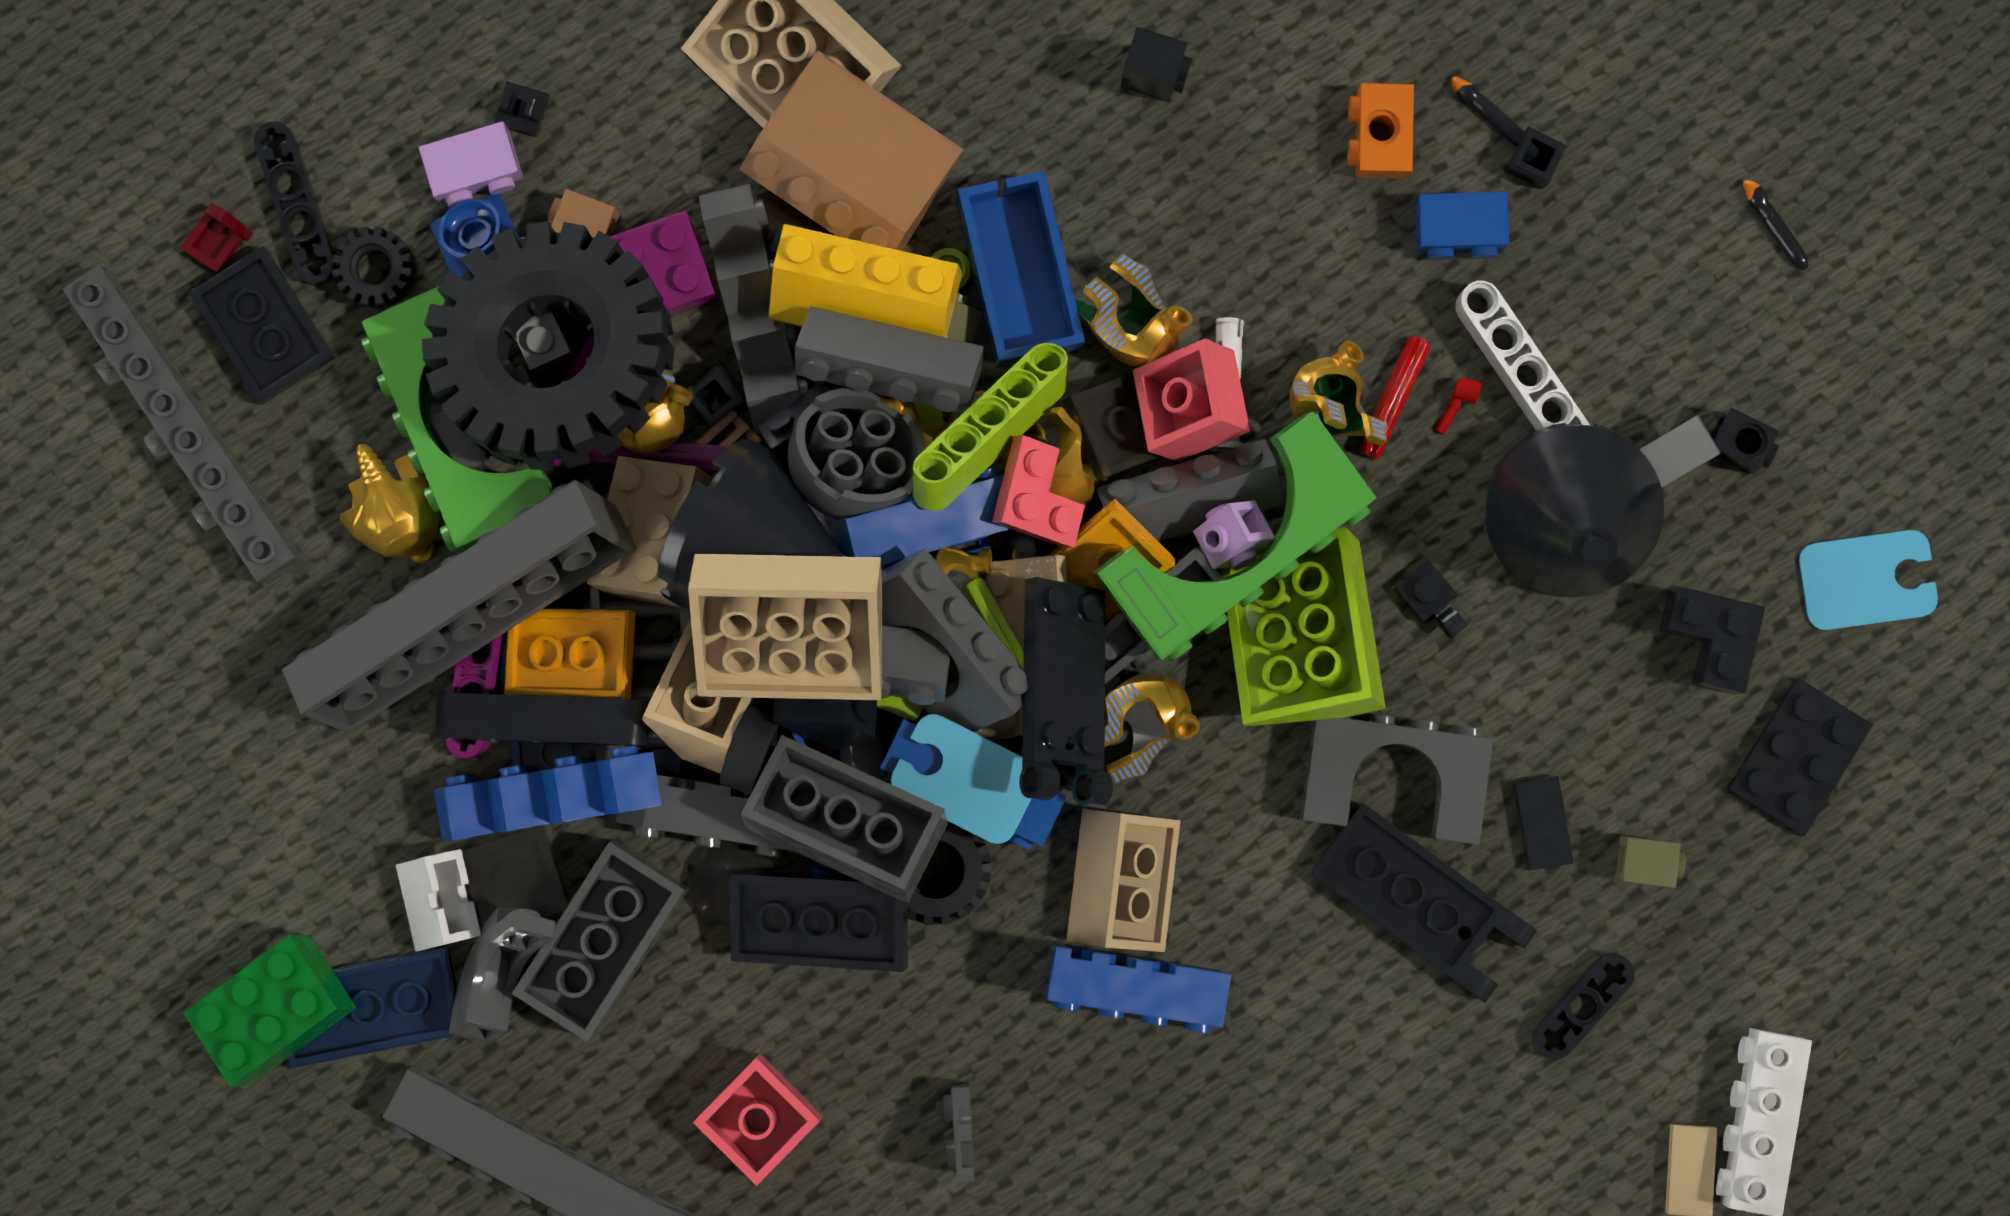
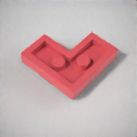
[992,435,1085,548]

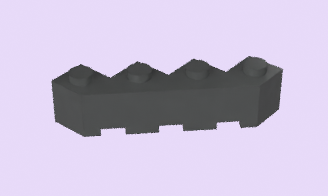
[699,184,809,436]
[615,774,821,864]

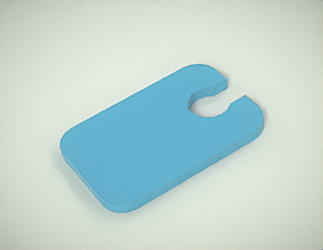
[1799,530,1938,630]
[891,714,1031,844]

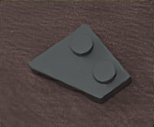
[943,1083,975,1183]

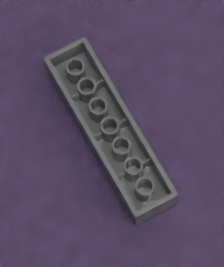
[282,480,637,733]

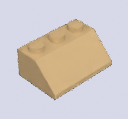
[642,618,758,774]
[1066,809,1181,952]

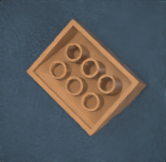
[739,51,964,251]

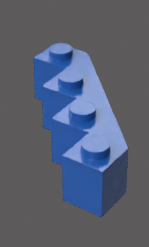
[433,745,662,841]

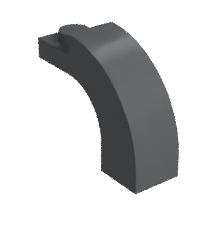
[449,907,555,1044]

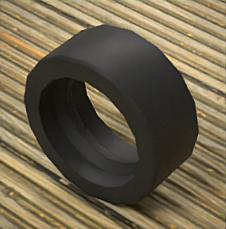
[720,704,782,795]

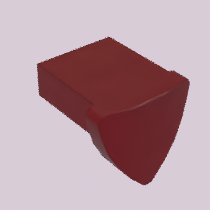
[181,203,253,274]

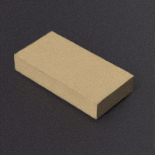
[1665,1124,1717,1216]

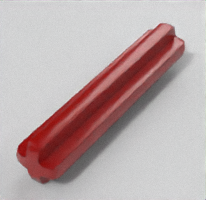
[1358,336,1431,460]

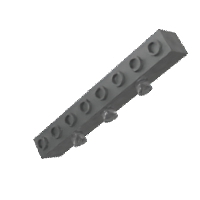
[62,265,305,585]

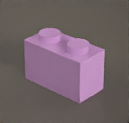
[419,121,524,207]

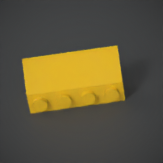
[769,224,962,338]

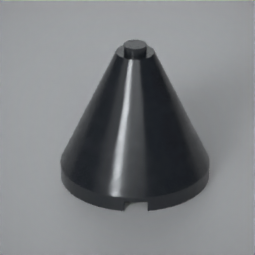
[1485,423,1664,598]
[658,439,845,608]

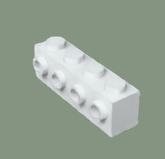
[1715,1028,1812,1216]

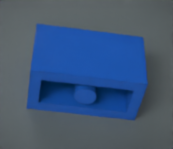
[1414,192,1510,260]

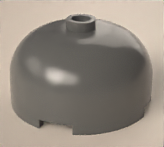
[787,388,926,520]

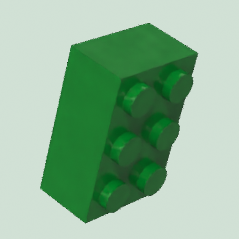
[183,935,356,1087]

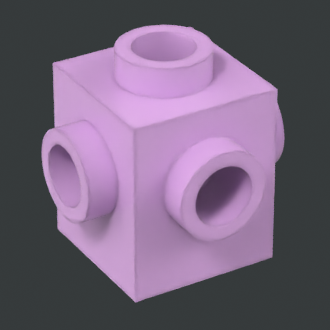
[1193,500,1275,571]

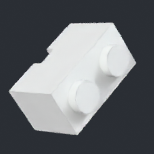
[396,849,481,951]

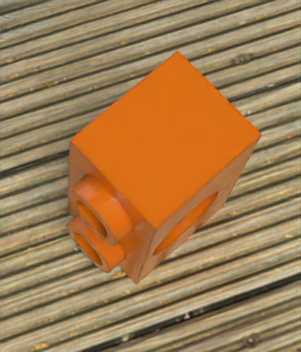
[1347,83,1414,179]

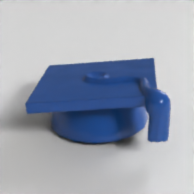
[429,194,524,277]

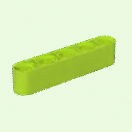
[913,343,1068,511]

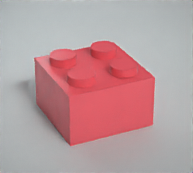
[1133,338,1250,462]
[693,1054,823,1186]

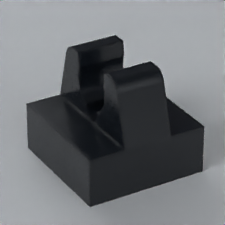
[494,81,550,137]

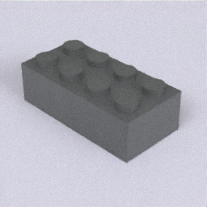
[740,735,948,903]
[512,841,690,1042]

